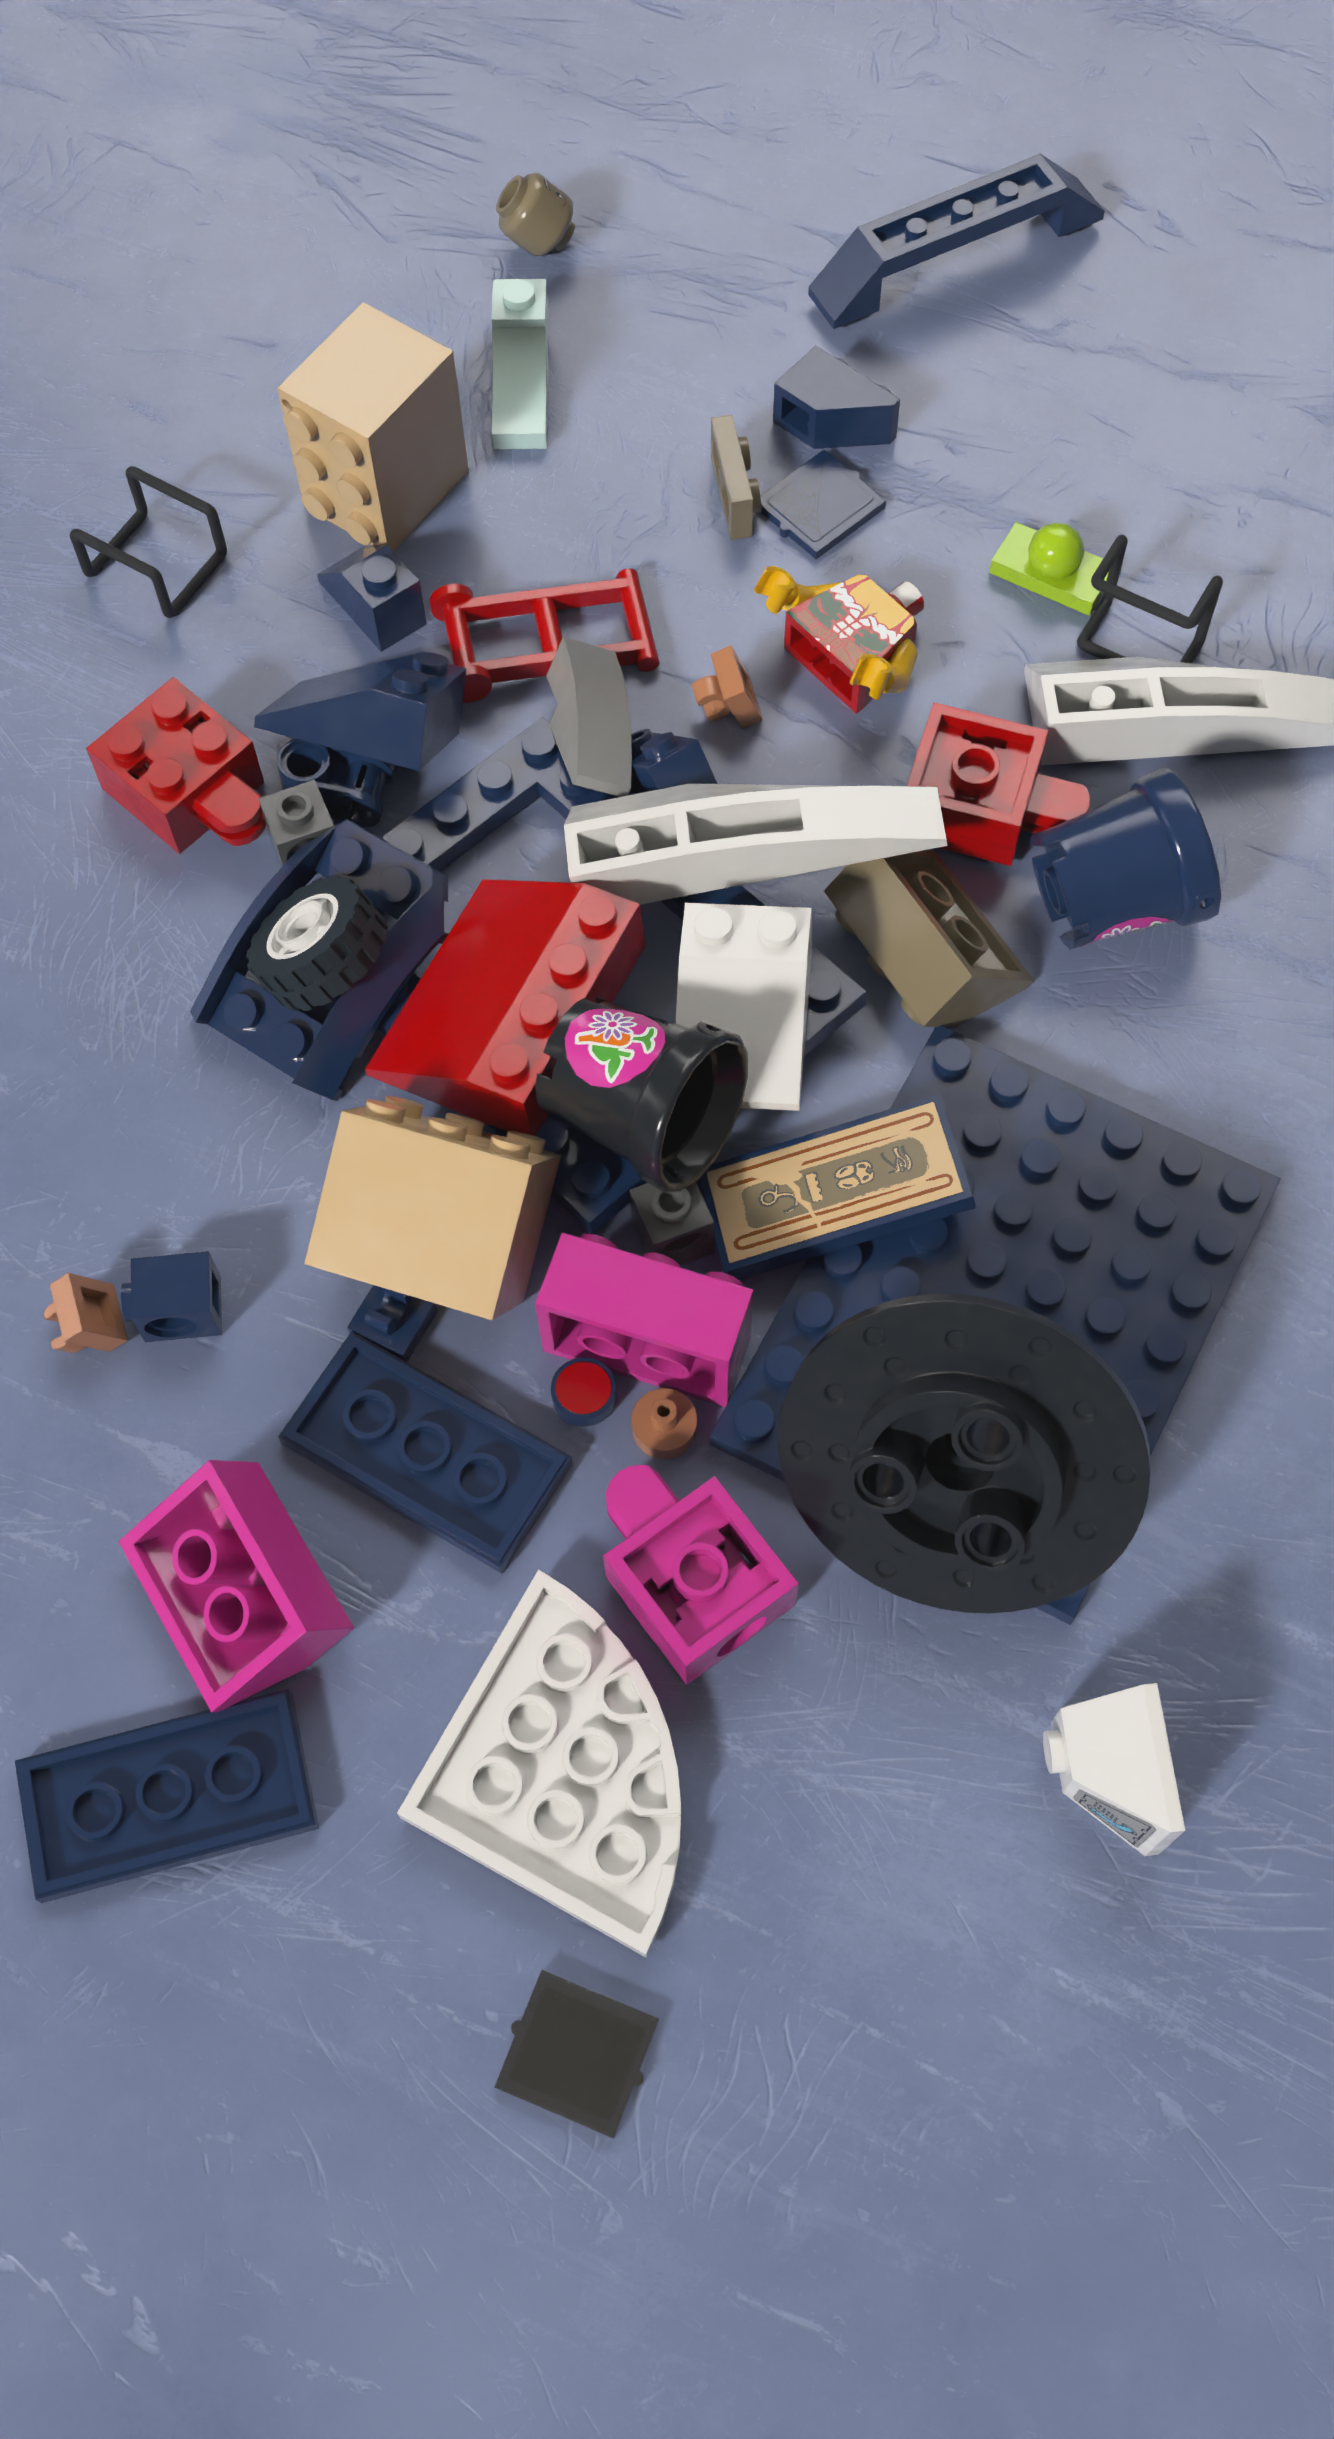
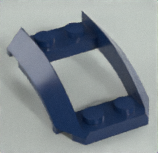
[190,818,449,1101]

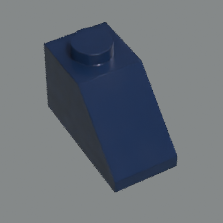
[317,545,427,652]

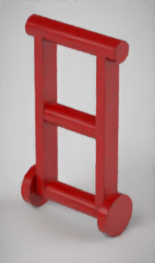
[429,568,660,703]

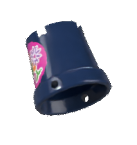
[1030,767,1222,950]

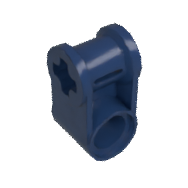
[277,739,396,827]

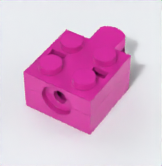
[603,1465,799,1686]

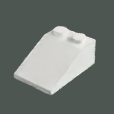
[676,903,812,1111]

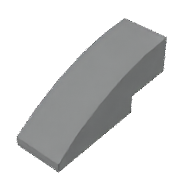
[546,636,632,797]

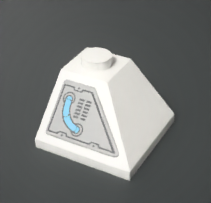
[1043,1683,1185,1856]

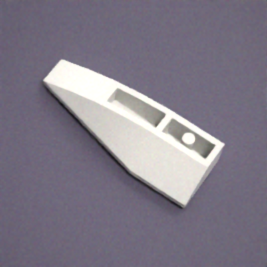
[1024,657,1334,765]
[564,784,947,904]

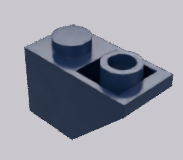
[773,345,900,449]
[630,729,717,794]

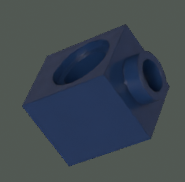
[121,1251,222,1342]

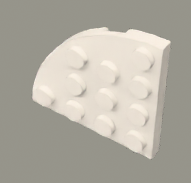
[397,1569,681,1958]

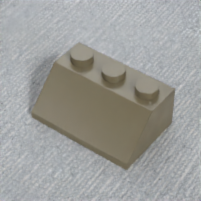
[824,849,1034,1028]

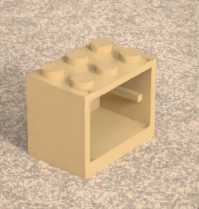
[277,302,469,551]
[304,1096,561,1320]

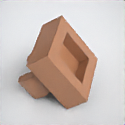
[692,645,763,729]
[43,1273,128,1353]

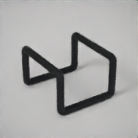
[70,466,227,618]
[1077,535,1223,664]

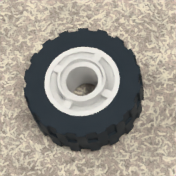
[246,875,388,1011]

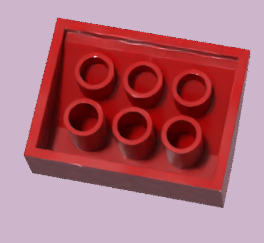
[365,879,645,1136]

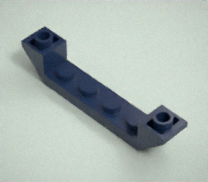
[808,154,1105,329]

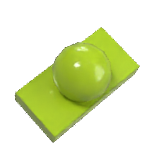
[989,522,1109,616]

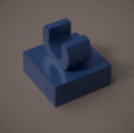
[347,1285,438,1362]

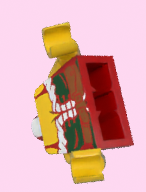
[753,566,924,714]

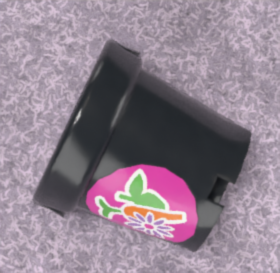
[535,996,748,1192]

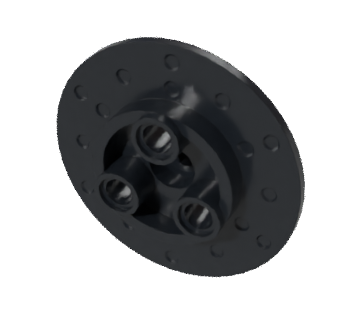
[778,1294,1151,1613]

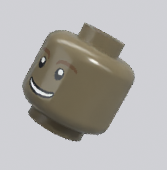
[496,173,575,256]

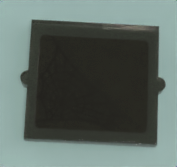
[494,1970,659,2139]

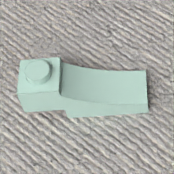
[491,279,549,449]

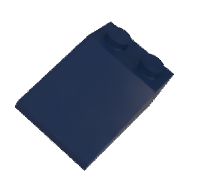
[254,652,467,771]

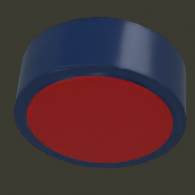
[551,1357,617,1427]

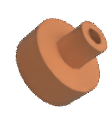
[631,1388,697,1459]

